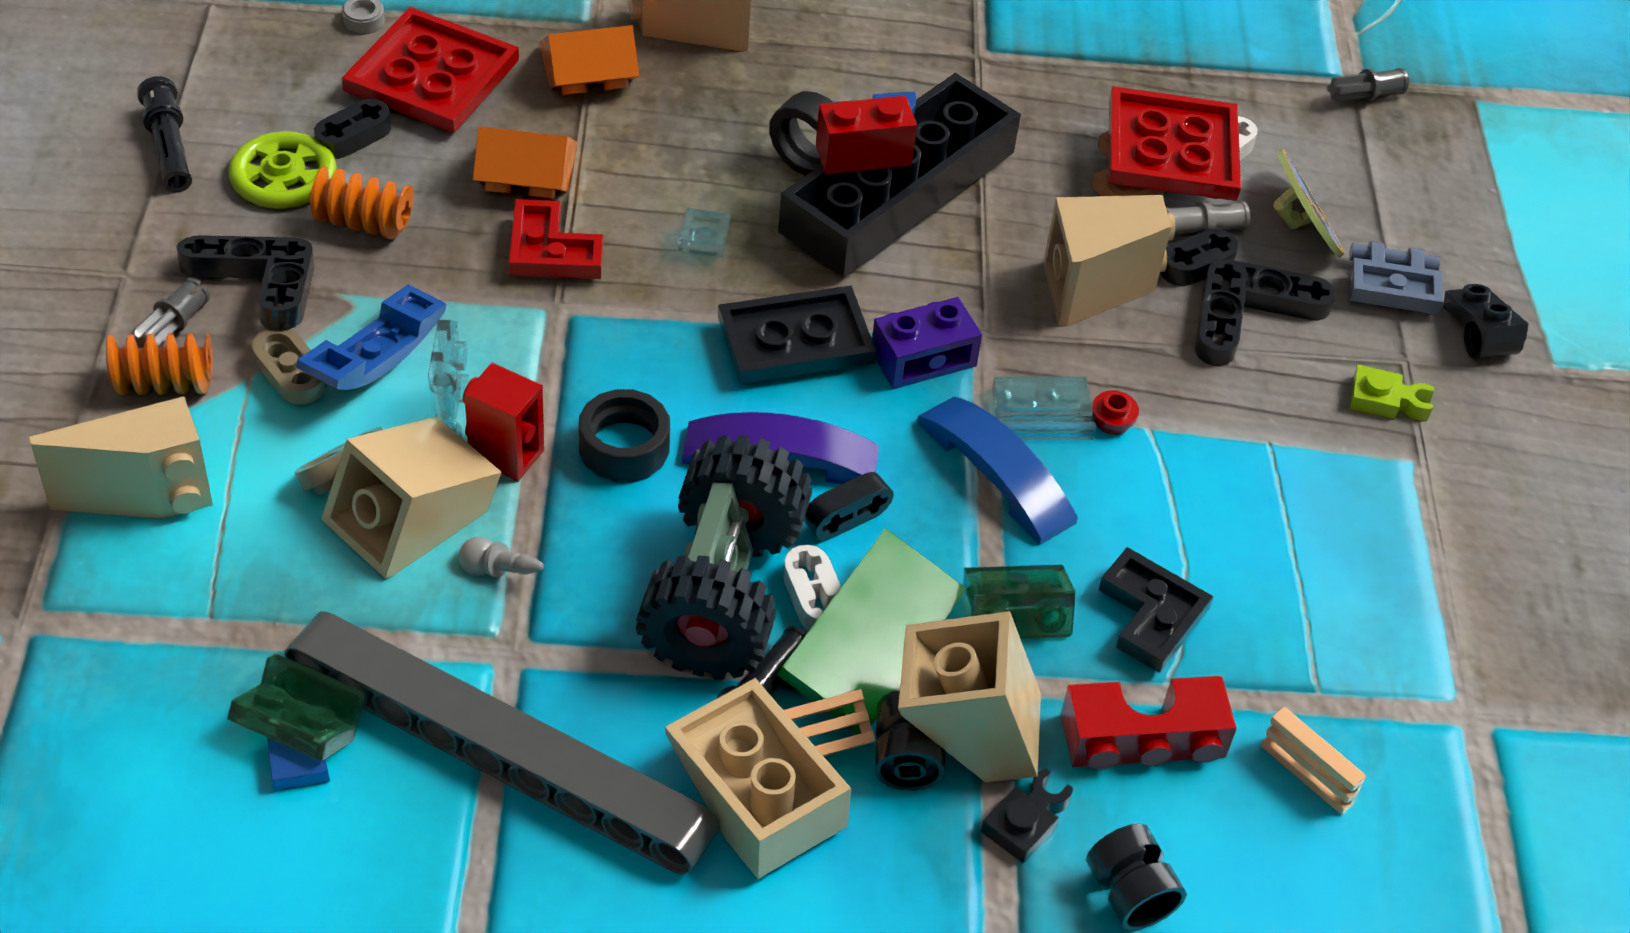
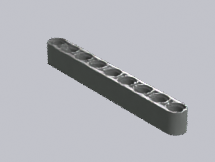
[284,611,720,875]

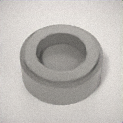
[342,0,385,34]

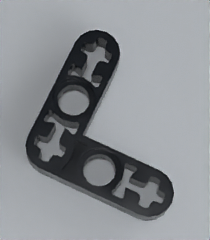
[177,235,314,331]
[1195,259,1337,366]

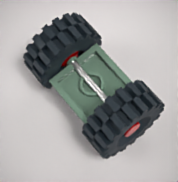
[636,435,812,680]

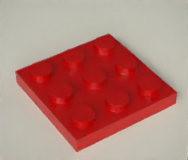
[342,7,519,133]
[1108,86,1241,201]

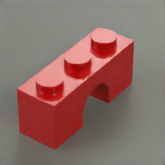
[1060,676,1237,769]

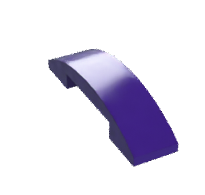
[682,412,879,484]

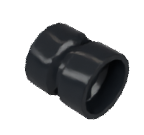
[875,690,945,791]
[1086,823,1187,931]

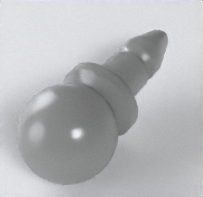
[458,537,544,578]

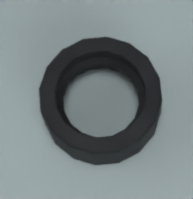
[769,91,834,176]
[579,389,670,481]

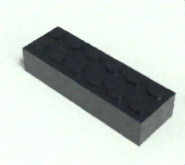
[778,72,1021,278]

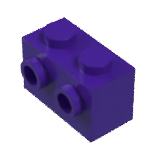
[872,297,982,389]

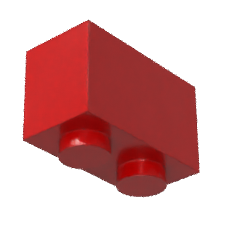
[815,96,917,175]
[462,362,545,482]

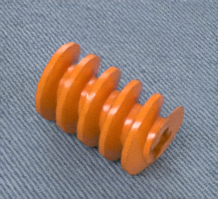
[310,165,414,239]
[105,333,213,396]

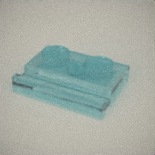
[992,377,1096,440]

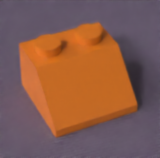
[539,25,639,96]
[473,126,578,199]

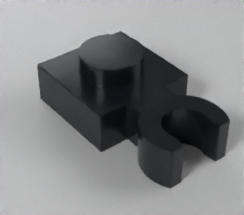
[980,768,1073,864]

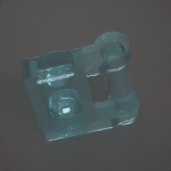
[428,319,470,438]

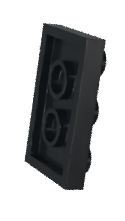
[717,285,877,384]

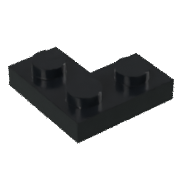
[1098,547,1214,673]

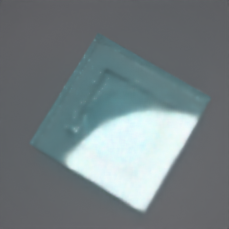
[678,208,731,258]

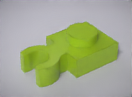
[1349,364,1435,421]

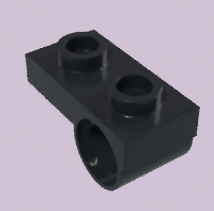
[1443,284,1529,359]

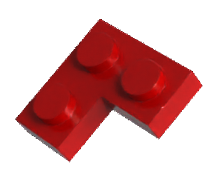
[509,199,603,279]

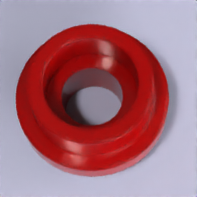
[1091,390,1139,435]

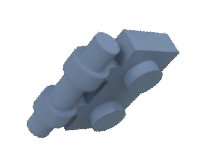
[1349,241,1443,315]

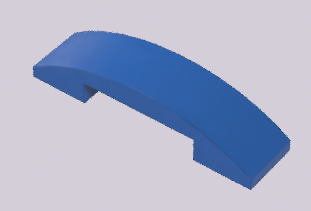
[296,284,447,390]
[917,396,1078,545]

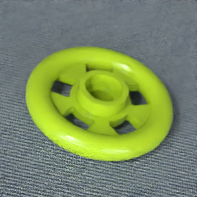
[228,131,337,209]

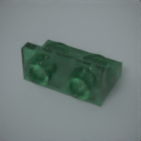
[963,565,1076,639]
[227,654,365,761]

